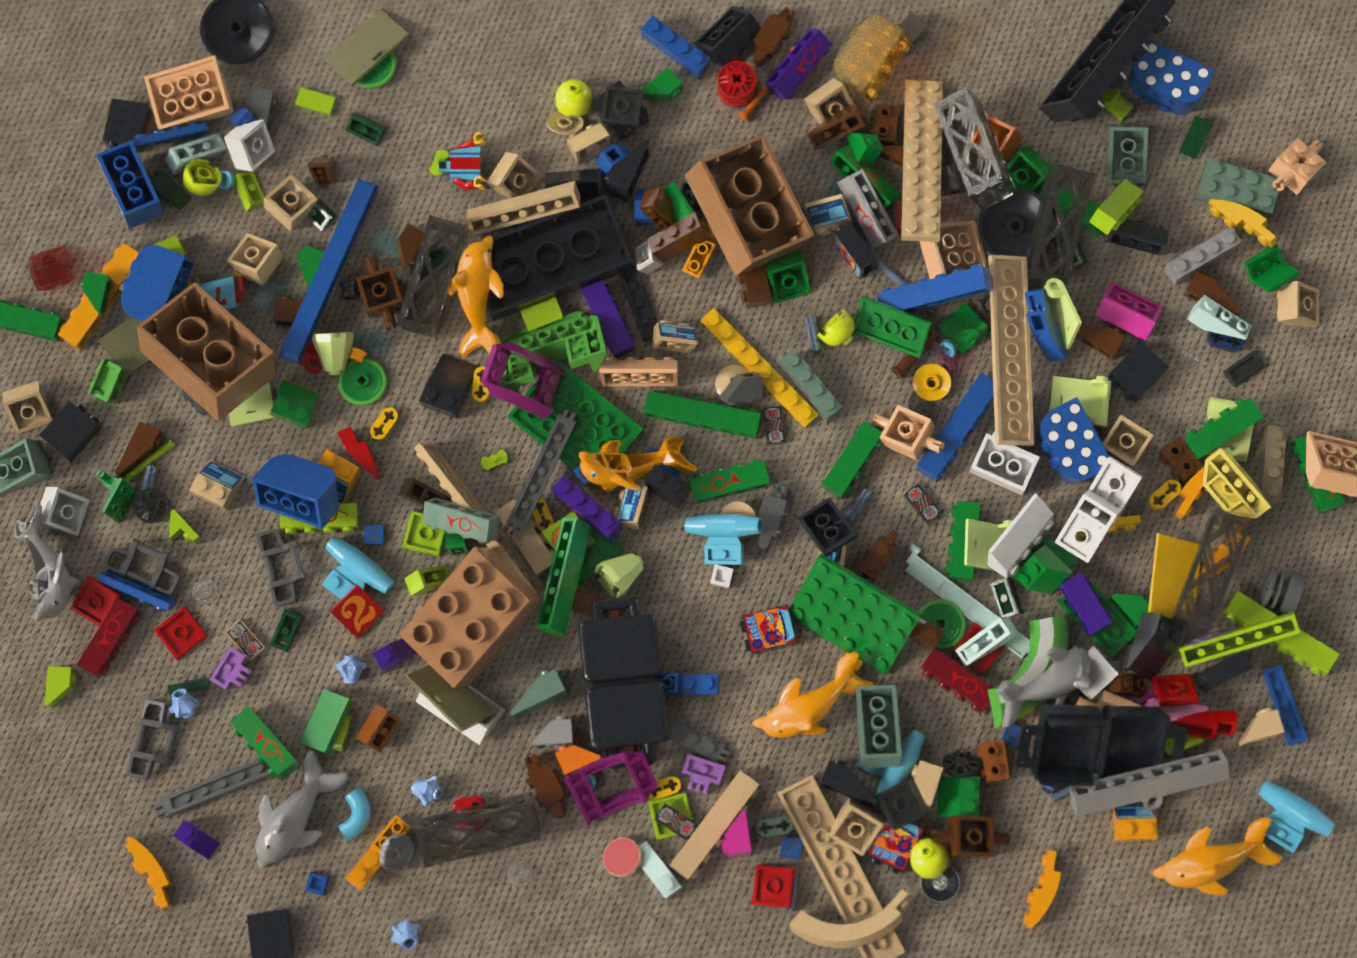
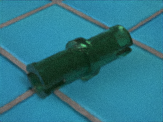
[167,677,209,697]

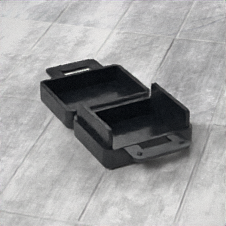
[578,596,669,769]
[1015,705,1188,786]

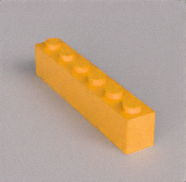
[58,243,139,351]

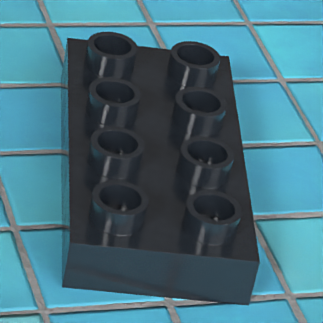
[1038,0,1176,123]
[465,194,634,322]

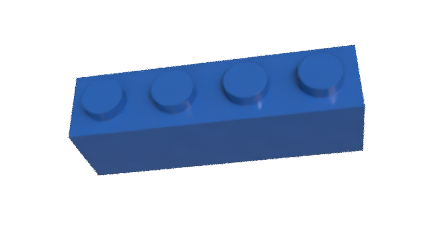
[641,15,711,79]

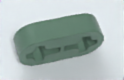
[756,817,793,838]

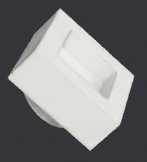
[710,564,733,589]

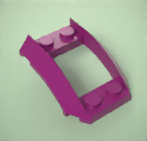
[481,342,565,419]
[565,752,658,826]

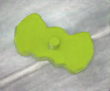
[429,150,450,176]
[480,449,508,471]

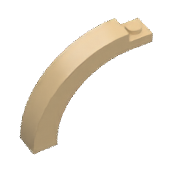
[789,890,910,948]

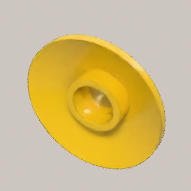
[913,364,951,401]

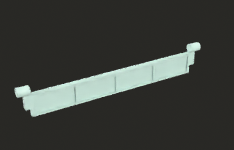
[905,544,1030,659]

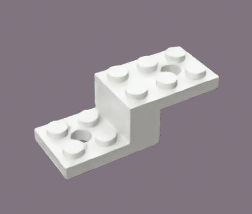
[1055,456,1143,563]

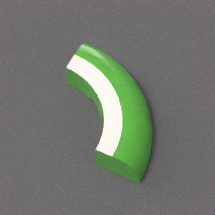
[988,614,1069,728]

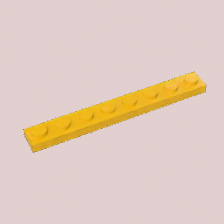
[700,308,819,428]

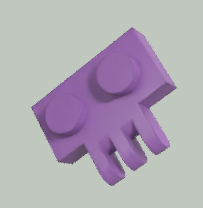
[209,646,253,690]
[682,754,726,795]

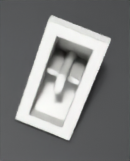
[634,241,664,274]

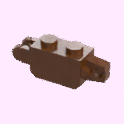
[753,7,795,67]
[857,529,899,583]
[524,754,565,819]

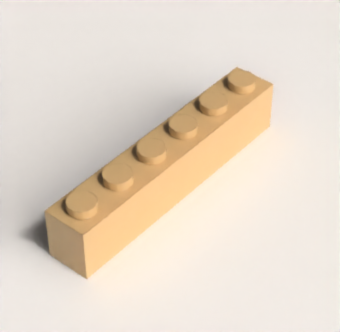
[466,181,581,236]
[669,770,760,881]

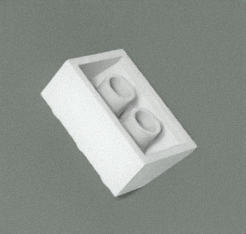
[970,433,1039,495]

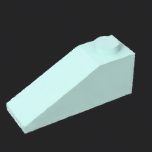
[165,133,227,175]
[955,617,1019,667]
[639,841,682,900]

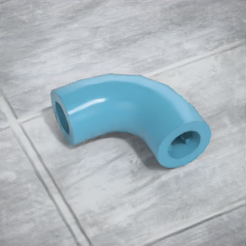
[338,788,371,842]

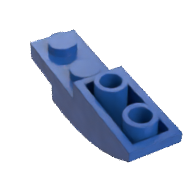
[1025,288,1068,362]
[654,673,720,696]

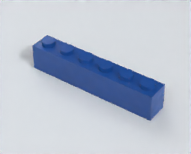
[877,264,993,313]
[916,373,994,482]

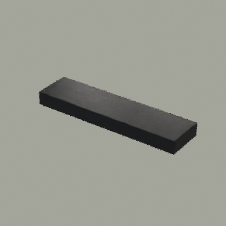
[619,266,657,342]

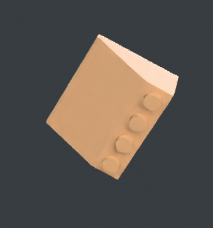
[144,55,234,131]
[919,220,988,302]
[599,357,678,387]
[1306,431,1357,497]

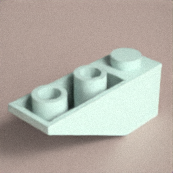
[1187,295,1252,340]

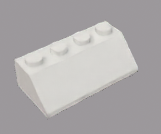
[988,494,1054,579]
[416,686,505,745]

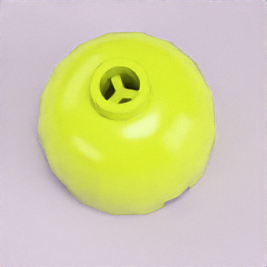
[555,79,592,117]
[183,159,222,196]
[817,309,855,346]
[910,838,950,879]

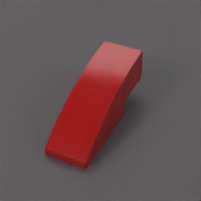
[337,426,381,480]
[1176,710,1237,739]

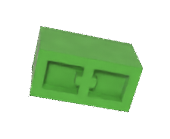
[89,359,130,403]

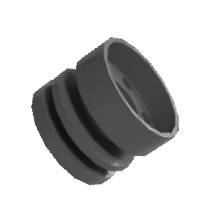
[1260,566,1305,613]

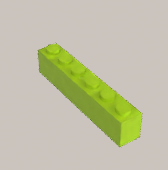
[1223,591,1339,676]
[1179,611,1300,667]

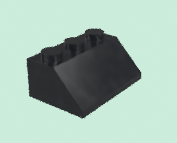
[694,6,761,66]
[545,169,603,216]
[1106,217,1169,256]

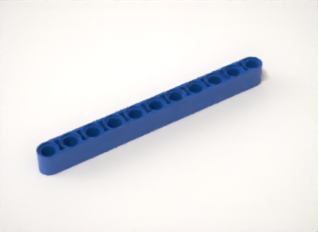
[280,179,377,364]

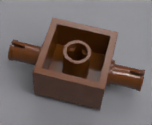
[356,256,405,330]
[931,815,1010,859]

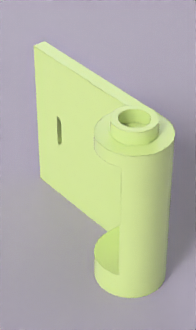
[1044,278,1082,350]
[1049,376,1111,428]
[229,382,276,427]
[1206,397,1260,462]
[964,519,1012,571]

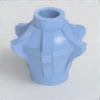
[335,654,366,683]
[169,689,200,718]
[412,776,442,807]
[391,919,420,950]

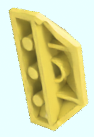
[1203,448,1271,519]

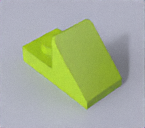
[1101,88,1134,121]
[169,509,203,544]

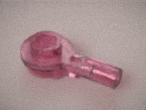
[930,340,957,374]

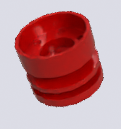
[717,61,757,108]

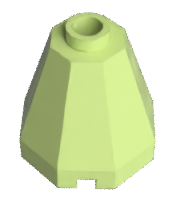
[312,332,354,375]
[594,553,644,598]

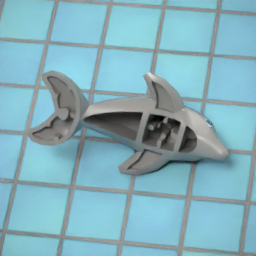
[14,501,81,622]
[997,645,1092,727]
[255,749,350,868]

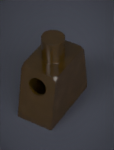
[941,159,976,197]

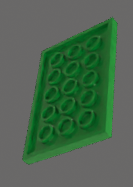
[507,361,644,488]
[789,553,922,675]

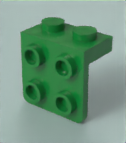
[1243,245,1299,293]

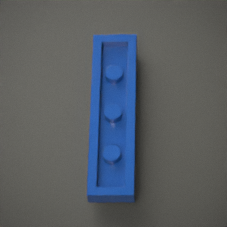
[132,121,208,150]
[98,570,176,611]
[1261,665,1308,746]

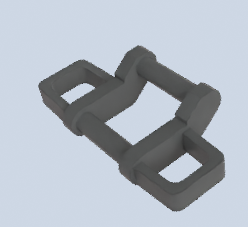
[257,529,307,607]
[103,538,181,596]
[127,700,180,780]

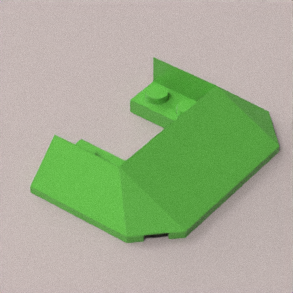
[500,311,607,394]

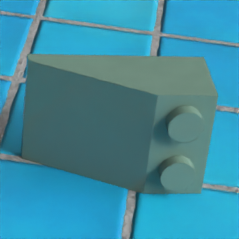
[1108,124,1148,184]
[0,438,51,495]
[510,668,567,720]

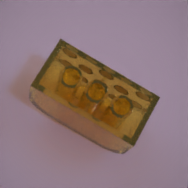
[834,15,913,104]

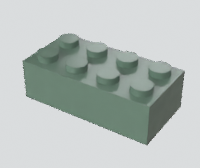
[1195,158,1280,220]
[855,685,902,768]

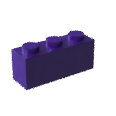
[1059,573,1112,637]

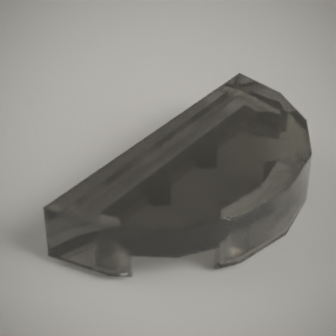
[908,390,937,422]

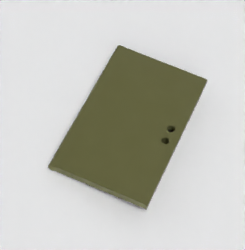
[323,9,410,87]
[97,317,151,376]
[406,665,495,732]

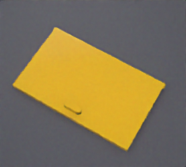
[1148,533,1202,624]

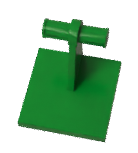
[936,303,990,355]
[96,470,137,523]

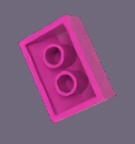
[1095,282,1163,341]
[721,811,751,859]

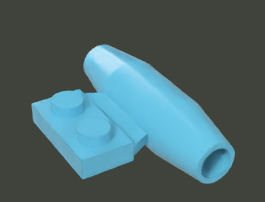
[685,514,763,565]
[322,536,395,599]
[856,729,926,795]
[1258,781,1335,853]

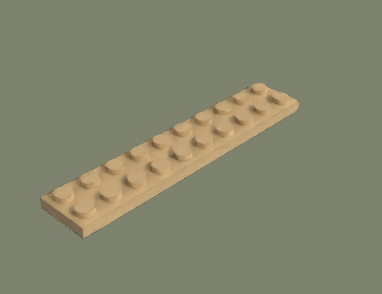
[901,80,943,242]
[988,255,1034,446]
[414,443,545,596]
[777,775,905,958]

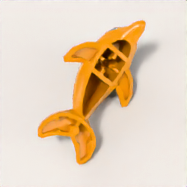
[448,236,503,358]
[579,436,697,492]
[753,652,875,738]
[1153,817,1283,896]

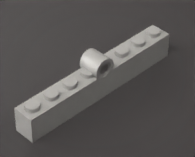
[1069,750,1229,817]

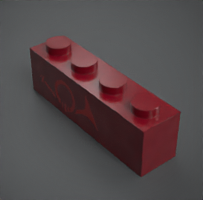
[76,598,141,678]
[920,648,992,714]

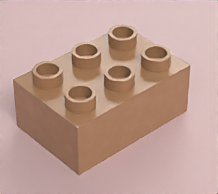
[684,134,815,277]
[137,282,275,422]
[399,547,543,688]

